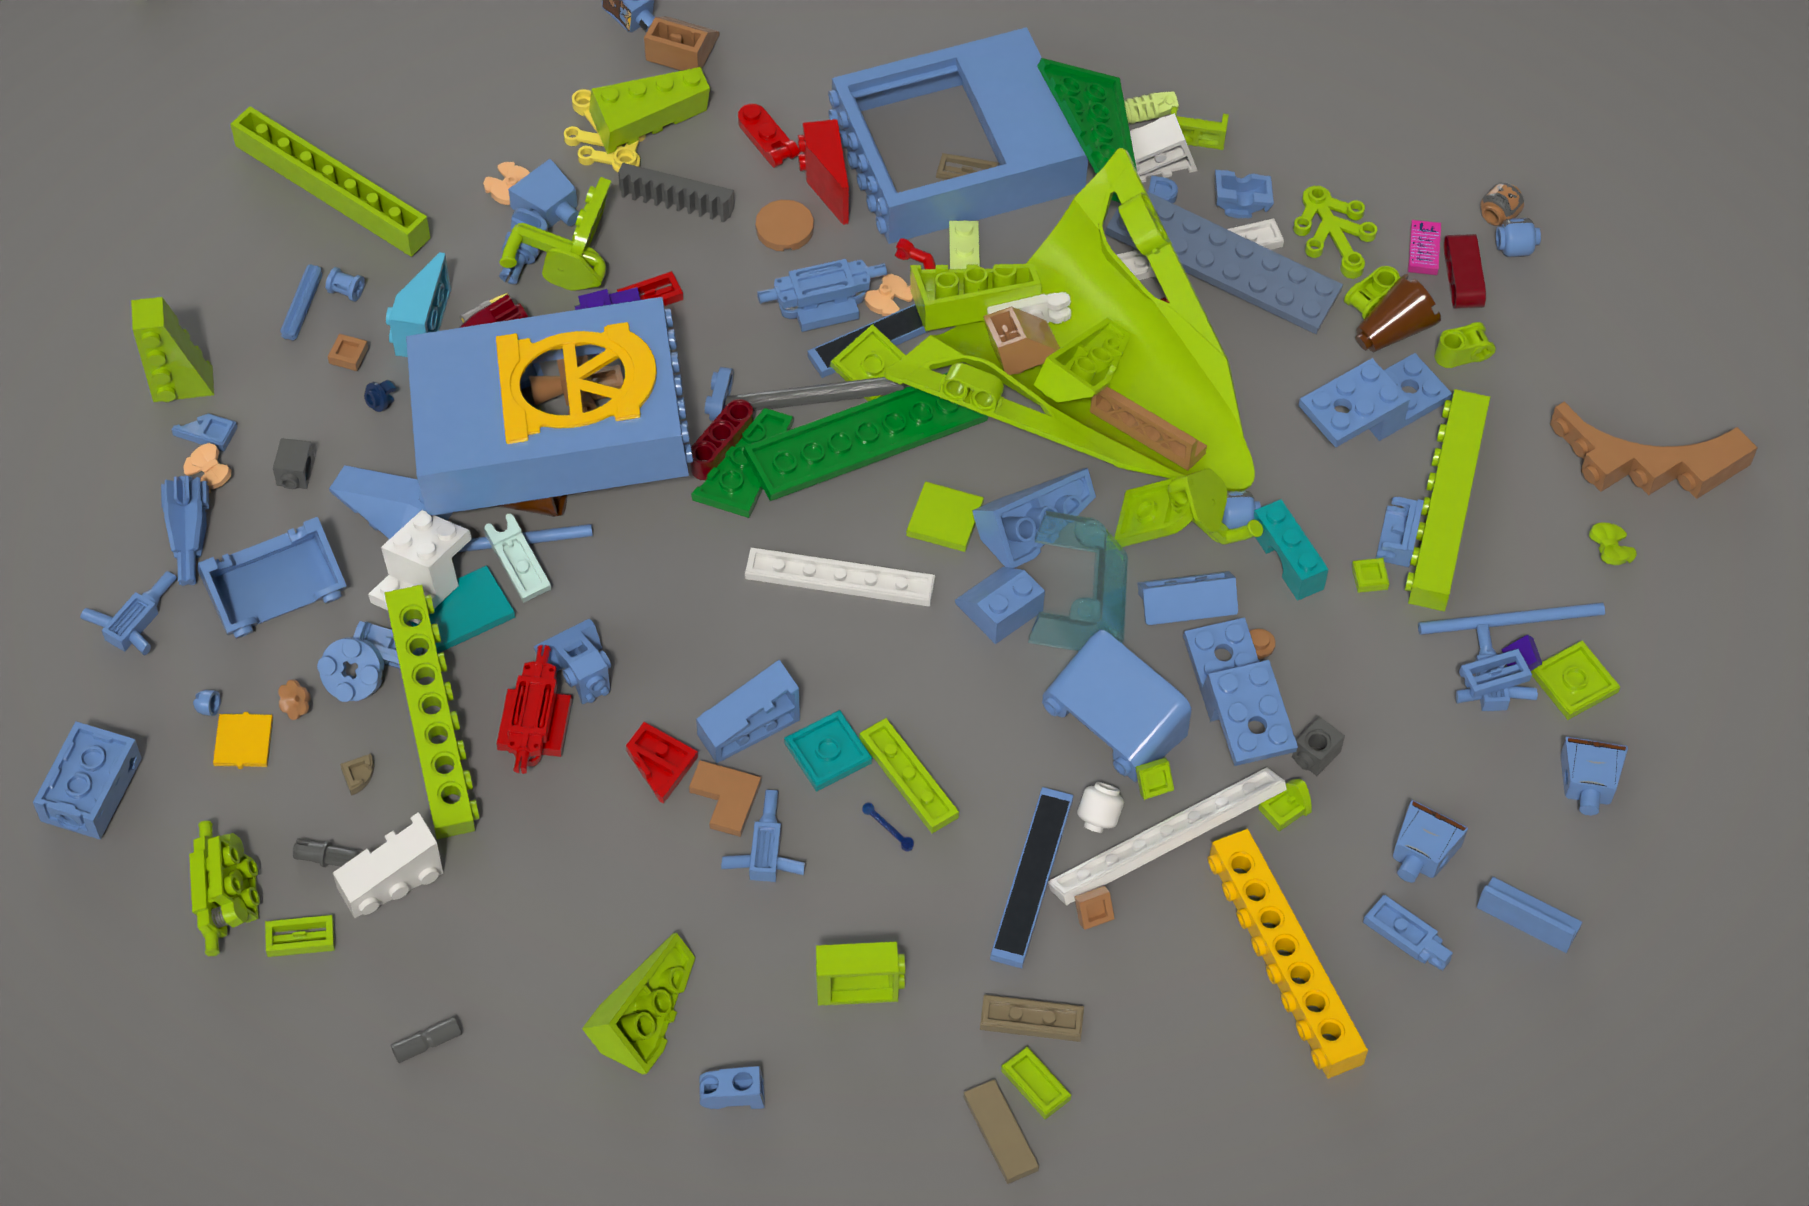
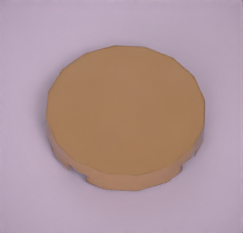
[755,199,814,251]

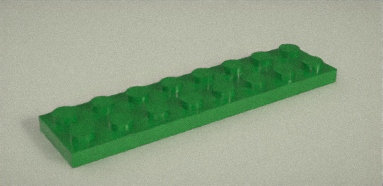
[743,372,989,501]

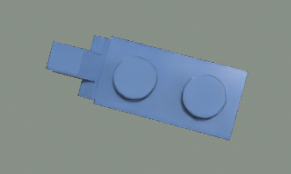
[1363,895,1453,971]

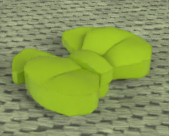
[1589,522,1637,565]

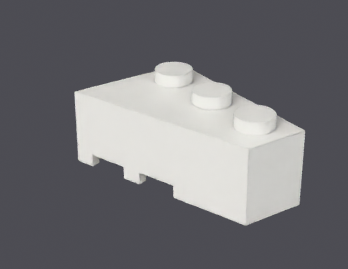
[1130,113,1198,182]
[333,812,443,918]

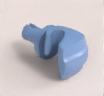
[499,208,548,284]

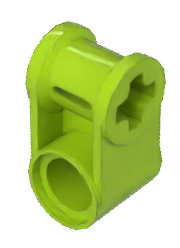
[1344,266,1400,319]
[1434,322,1496,368]

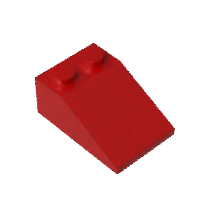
[798,119,849,225]

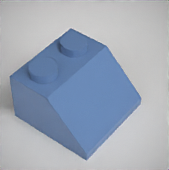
[955,567,1045,644]

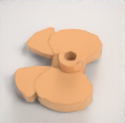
[483,162,530,205]
[865,274,913,316]
[183,443,232,493]

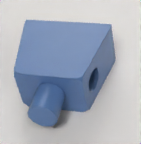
[508,159,579,228]

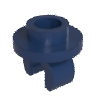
[364,380,397,412]

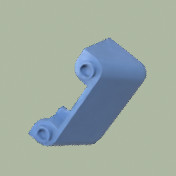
[198,517,347,639]
[1042,630,1192,782]

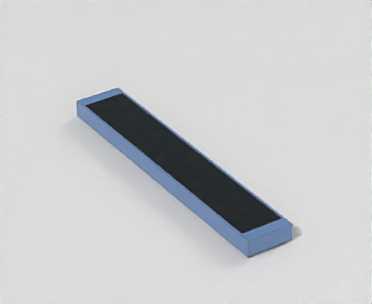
[808,304,931,378]
[990,787,1073,969]

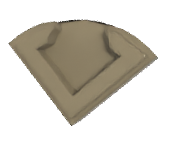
[340,753,374,796]

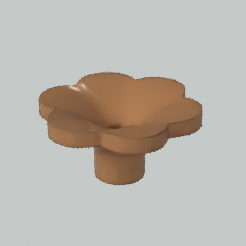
[278,679,311,720]

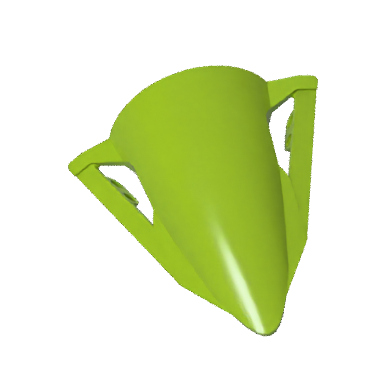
[884,148,1255,491]

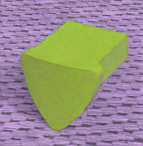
[1258,779,1312,832]

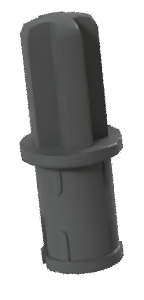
[293,838,360,867]

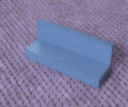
[1137,571,1238,625]
[1477,877,1583,953]

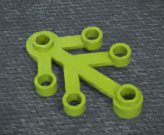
[1293,186,1377,279]

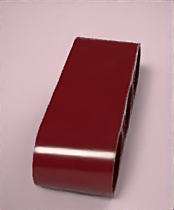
[1444,234,1486,308]
[691,399,753,480]

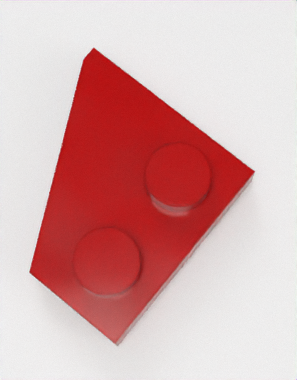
[626,722,698,804]

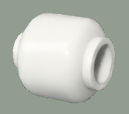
[1077,782,1124,833]

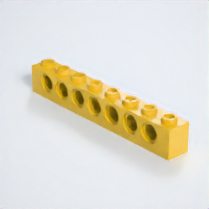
[1208,829,1368,1079]

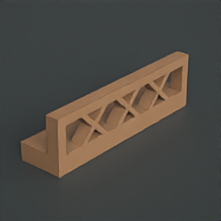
[1090,387,1207,470]

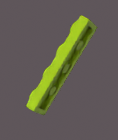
[859,718,959,834]

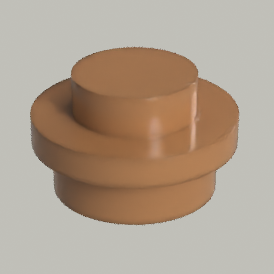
[1249,629,1276,659]

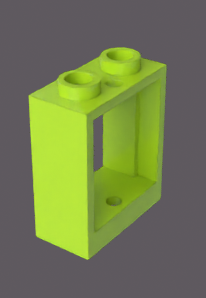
[816,942,905,1006]

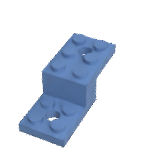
[1299,353,1452,448]
[1183,617,1298,766]

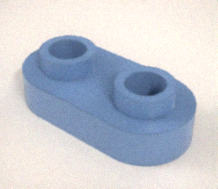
[705,367,734,421]

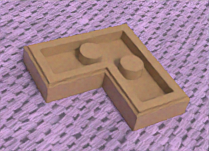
[689,760,761,837]

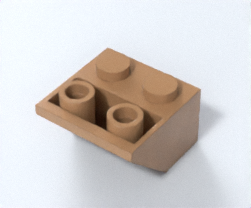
[644,16,719,71]
[983,306,1060,375]

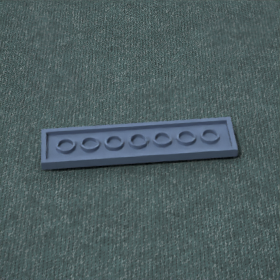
[1105,191,1343,334]

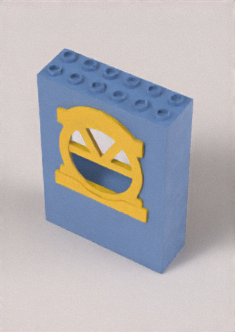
[406,297,693,516]

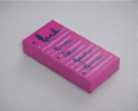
[1408,220,1441,275]

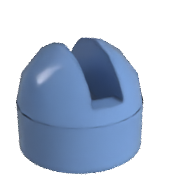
[193,690,221,716]

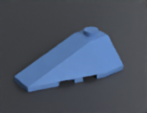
[329,465,453,539]
[972,468,1096,568]

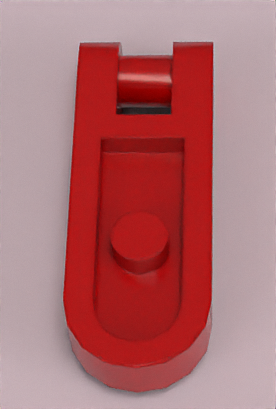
[738,104,800,168]

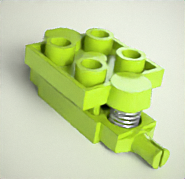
[189,821,260,956]

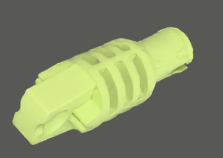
[1124,91,1179,124]

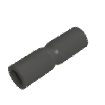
[390,1016,461,1063]

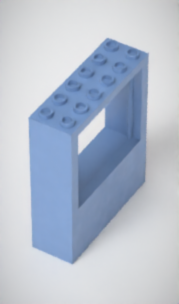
[828,27,1088,244]

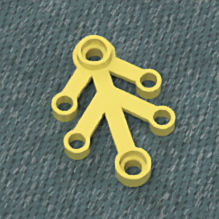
[564,89,646,172]

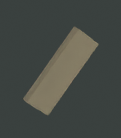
[980,995,1084,1042]
[963,1079,1039,1184]

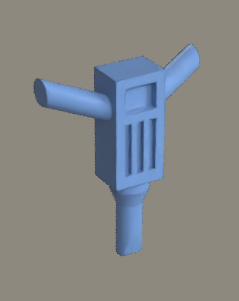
[80,571,177,655]
[1456,624,1538,711]
[721,790,805,882]

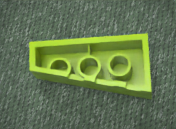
[589,67,710,154]
[910,264,1042,331]
[131,297,214,402]

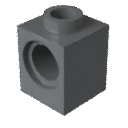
[273,438,315,489]
[1292,717,1345,776]

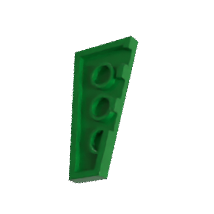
[691,408,793,518]

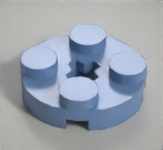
[317,637,384,702]

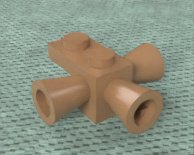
[529,355,624,415]

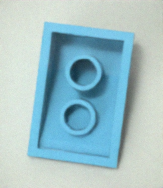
[386,252,451,357]

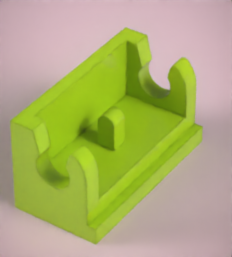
[1170,106,1229,150]

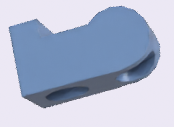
[699,1066,765,1109]

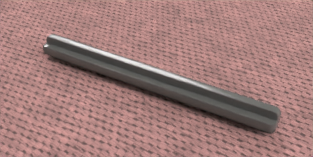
[725,377,905,411]

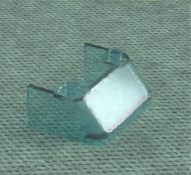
[1028,511,1128,651]

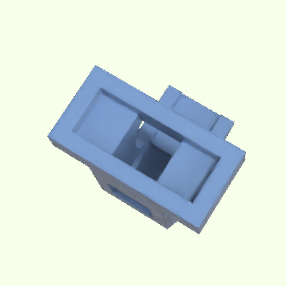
[533,619,611,705]

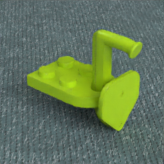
[499,177,611,291]
[1114,468,1263,547]

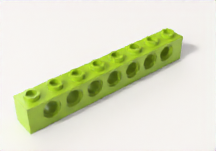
[384,585,480,839]

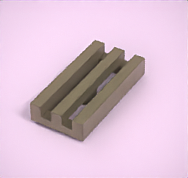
[936,153,999,180]

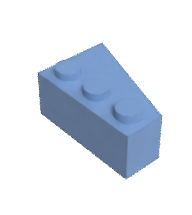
[696,660,800,764]

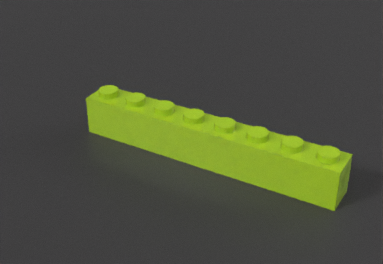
[230,106,430,257]
[1405,389,1490,612]

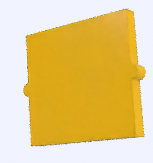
[213,712,273,769]

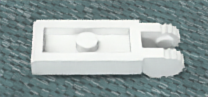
[987,292,1072,324]

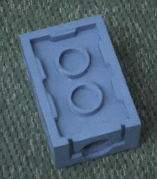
[33,721,142,840]

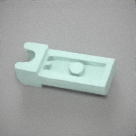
[484,513,551,603]

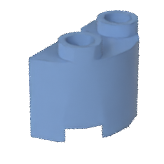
[1214,170,1274,218]

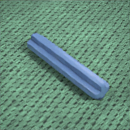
[280,264,322,341]

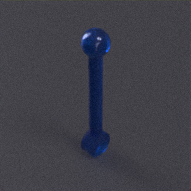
[862,802,914,852]

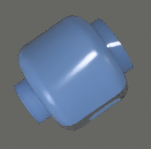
[1496,218,1541,257]
[1222,491,1261,529]

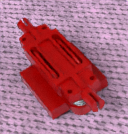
[496,645,572,774]

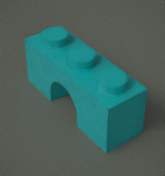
[1254,499,1329,601]

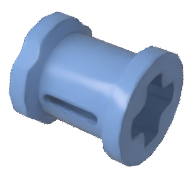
[325,267,365,302]

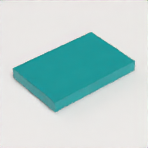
[409,566,515,653]

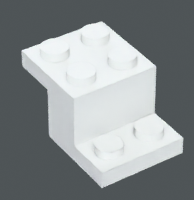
[368,510,471,624]

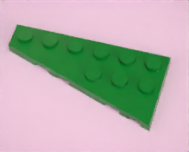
[1037,58,1137,203]

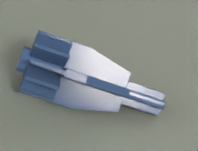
[161,476,209,586]

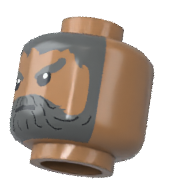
[1481,183,1524,226]

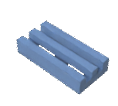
[1459,649,1532,698]

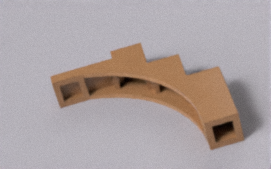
[1550,401,1758,499]

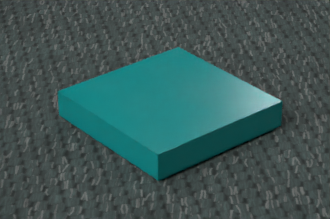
[784,710,872,792]

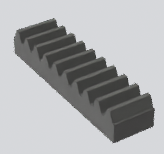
[618,163,734,222]

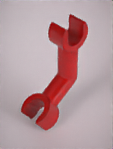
[895,238,936,269]

